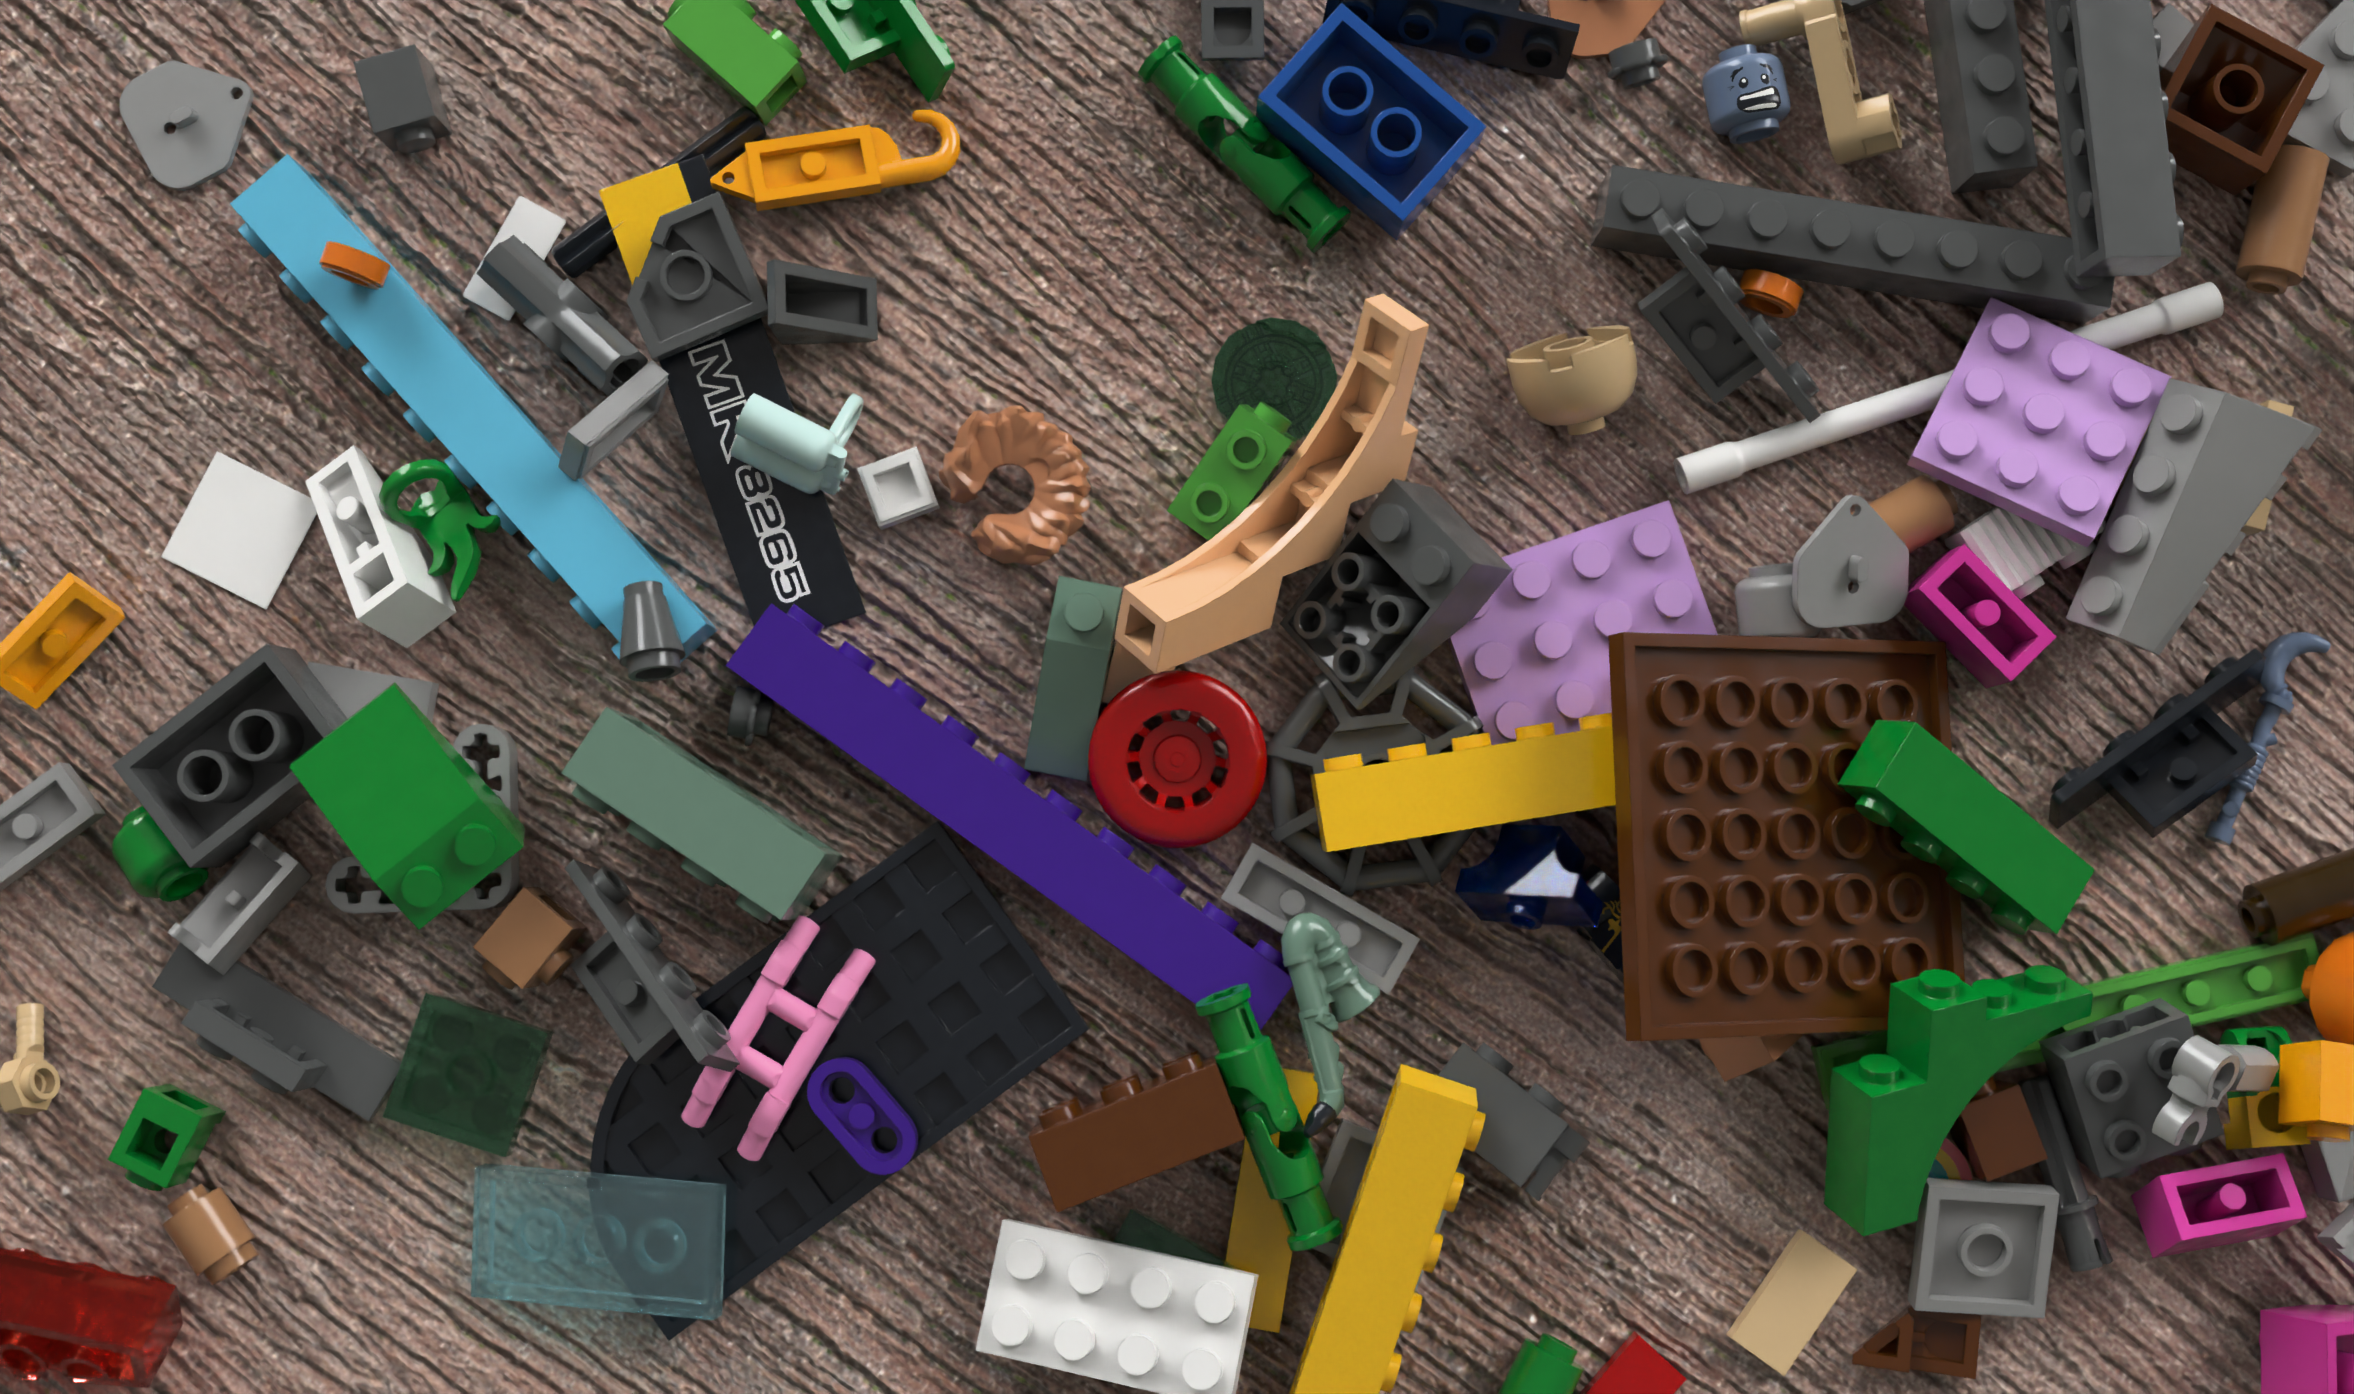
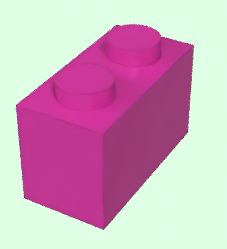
[1904,544,2056,688]
[2131,1153,2307,1258]

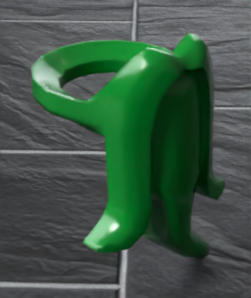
[379,459,501,602]

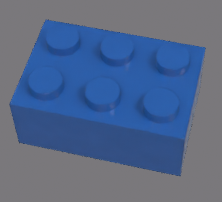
[1256,3,1487,241]

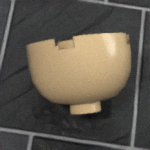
[1506,325,1637,435]

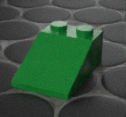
[289,682,525,930]

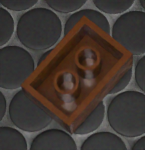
[1028,1050,1245,1213]

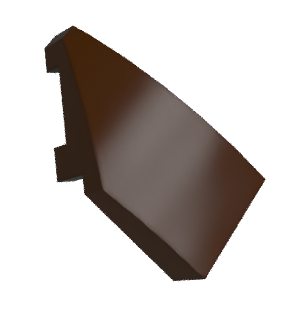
[1852,1305,1982,1379]

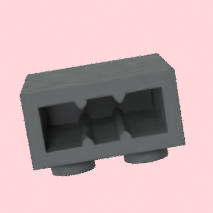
[2039,998,2224,1179]

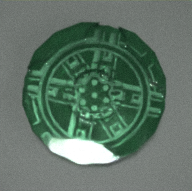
[1211,317,1337,440]

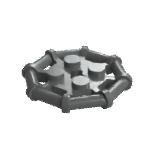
[1265,666,1484,897]

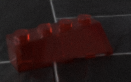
[0,1248,183,1388]

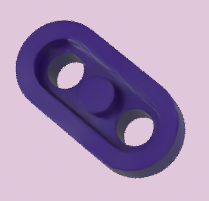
[807,1057,918,1175]

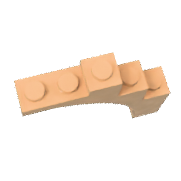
[1114,294,1429,674]

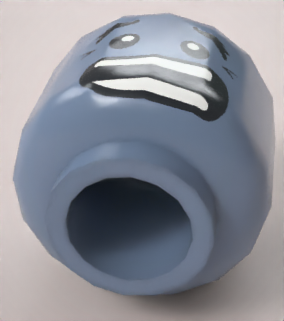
[1702,44,1791,144]

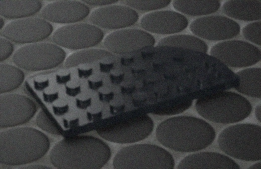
[590,821,1090,1341]

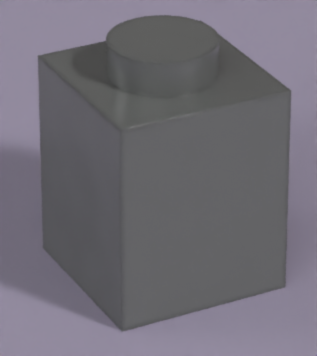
[353,44,452,153]

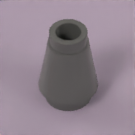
[620,581,686,682]

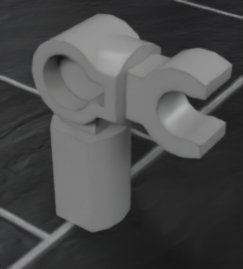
[2152,1035,2280,1146]

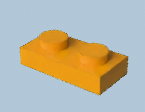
[0,572,126,710]

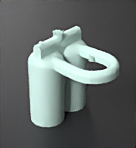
[731,393,864,495]

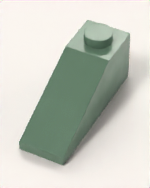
[1024,576,1123,782]

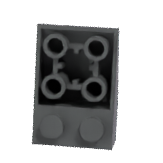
[1279,478,1513,709]

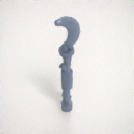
[2205,632,2331,846]

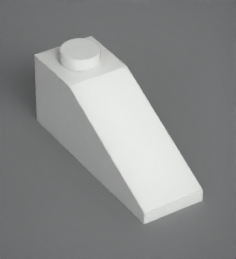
[305,445,456,648]

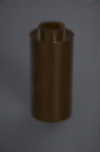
[2238,848,2354,946]

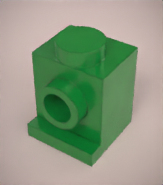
[108,1084,226,1191]

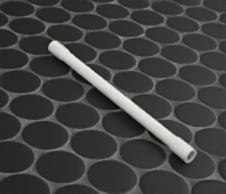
[1674,282,2224,494]

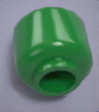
[112,806,209,902]

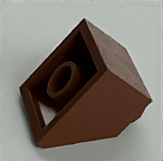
[2159,4,2324,195]

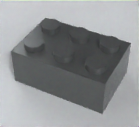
[112,643,348,868]

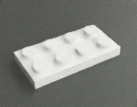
[976,1219,1259,1394]

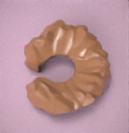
[939,405,1091,566]

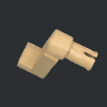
[1739,0,1902,165]

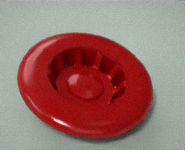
[1088,670,1267,848]

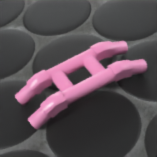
[681,915,876,1161]

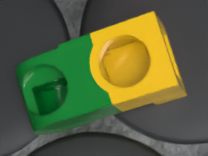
[2219,1026,2311,1150]

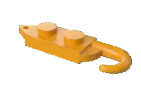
[710,109,961,211]

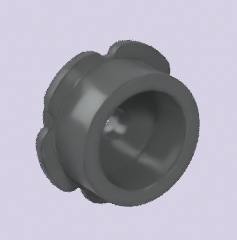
[1607,38,1669,89]
[727,686,775,746]

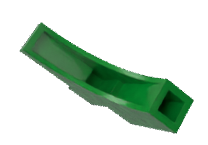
[1824,965,2093,1237]

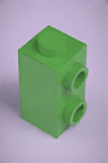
[663,0,807,126]
[1166,401,1298,540]

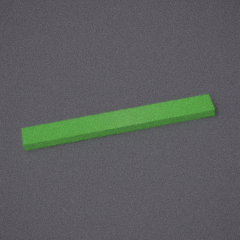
[1811,933,2319,1110]

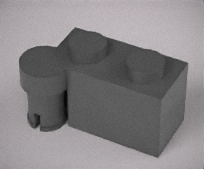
[1438,1042,1590,1201]

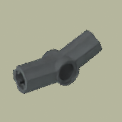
[476,235,648,396]

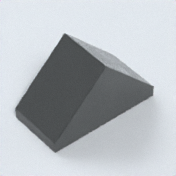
[767,259,878,345]

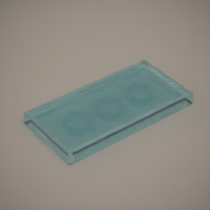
[471,1163,726,1321]

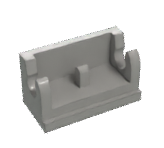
[167,832,312,976]

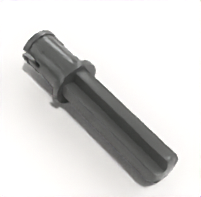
[2017,1076,2113,1272]

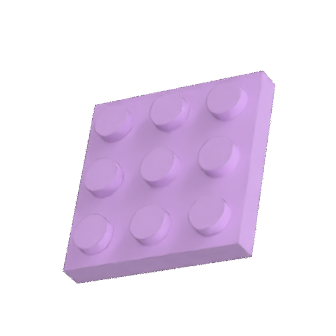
[1907,297,2171,547]

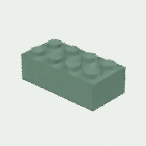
[561,707,843,924]

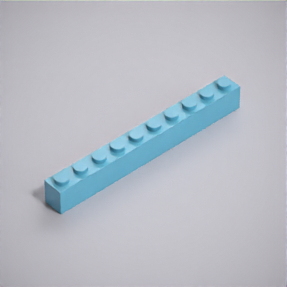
[230,154,718,663]

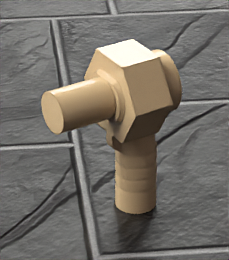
[0,1003,60,1115]

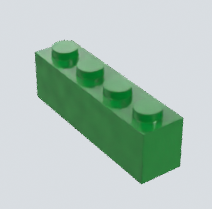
[1838,720,2095,935]

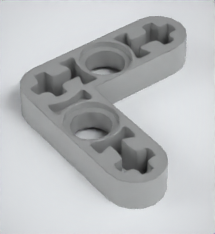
[325,723,520,914]

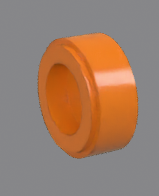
[319,241,391,290]
[1739,269,1804,318]

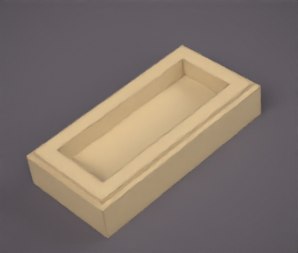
[1726,1229,1858,1376]

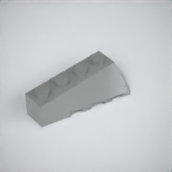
[2065,378,2322,655]

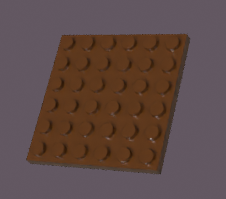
[1608,632,1965,1041]

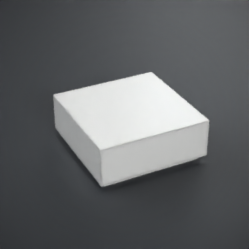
[857,447,940,530]

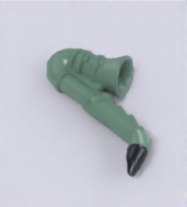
[1281,912,1380,1138]

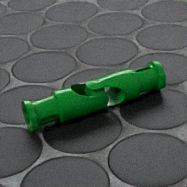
[1138,35,1352,253]
[1195,983,1343,1251]

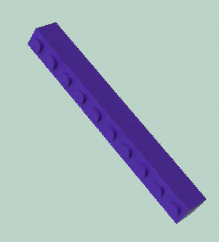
[725,603,1293,1031]

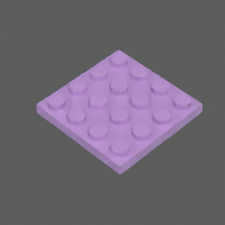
[1447,500,1718,822]

